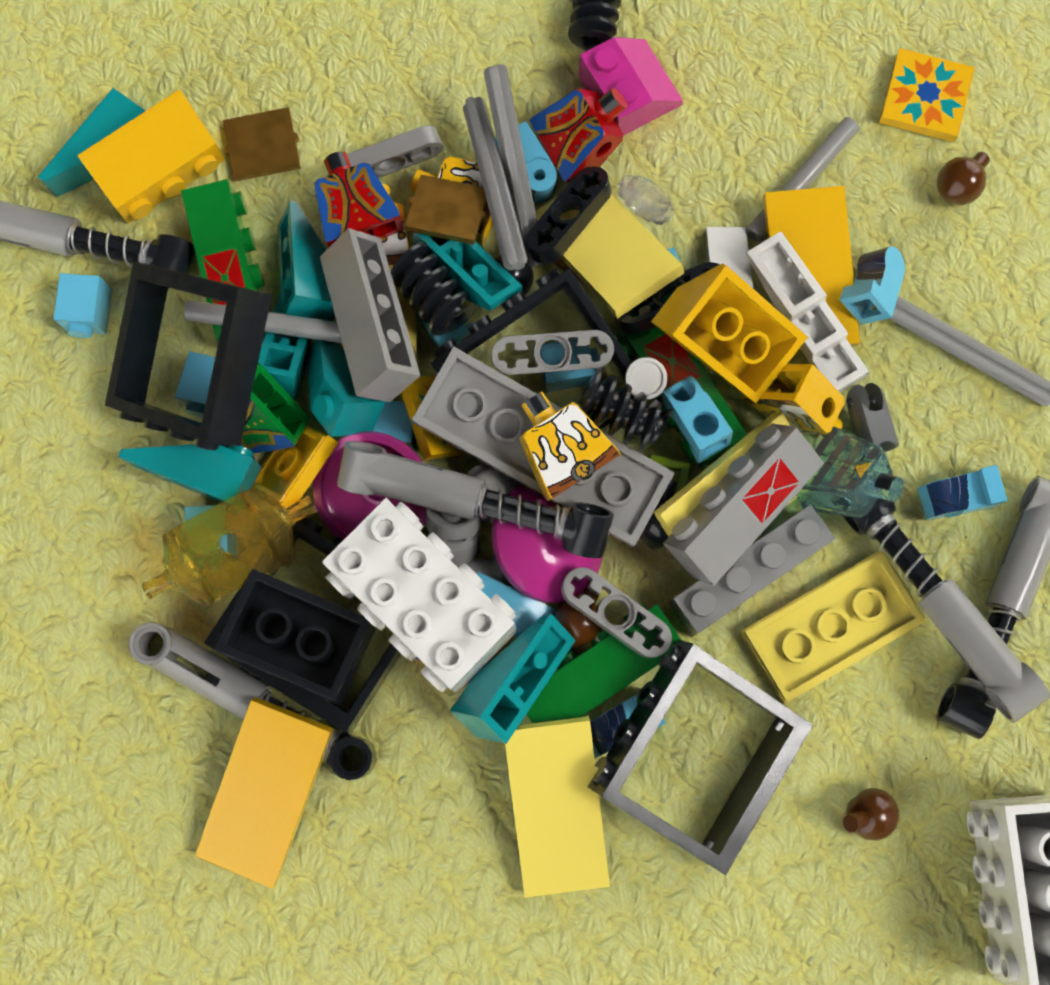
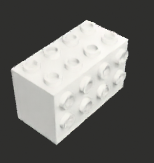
[322,498,517,693]
[967,795,1050,985]

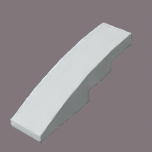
[746,231,869,392]

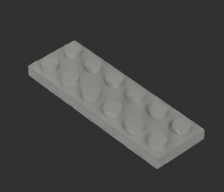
[411,347,674,547]

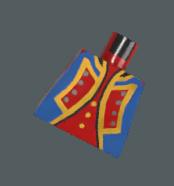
[529,88,628,182]
[314,151,404,247]

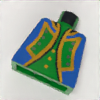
[241,363,311,454]

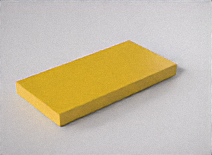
[763,186,860,350]
[195,697,334,889]

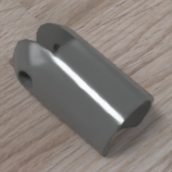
[846,382,899,456]

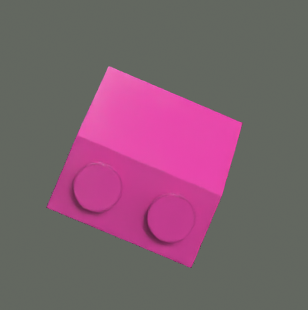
[578,37,683,136]

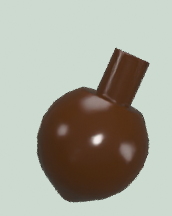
[937,152,990,206]
[554,580,602,648]
[843,788,900,841]

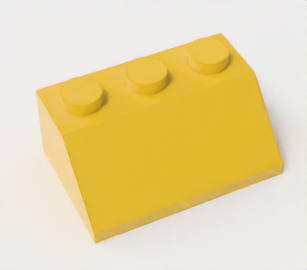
[77,89,225,224]
[651,263,808,403]

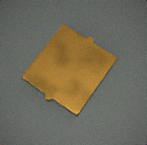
[223,107,301,182]
[405,175,487,245]

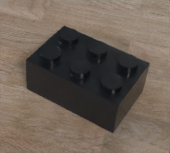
[214,569,377,706]

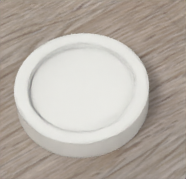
[625,357,667,399]

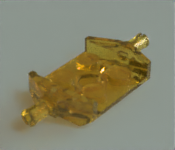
[142,486,317,609]

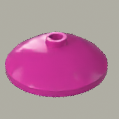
[313,431,426,540]
[492,485,603,603]

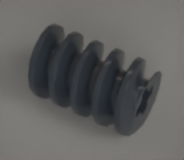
[568,0,621,51]
[391,242,477,336]
[578,367,673,453]

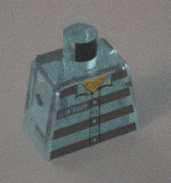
[796,427,903,518]

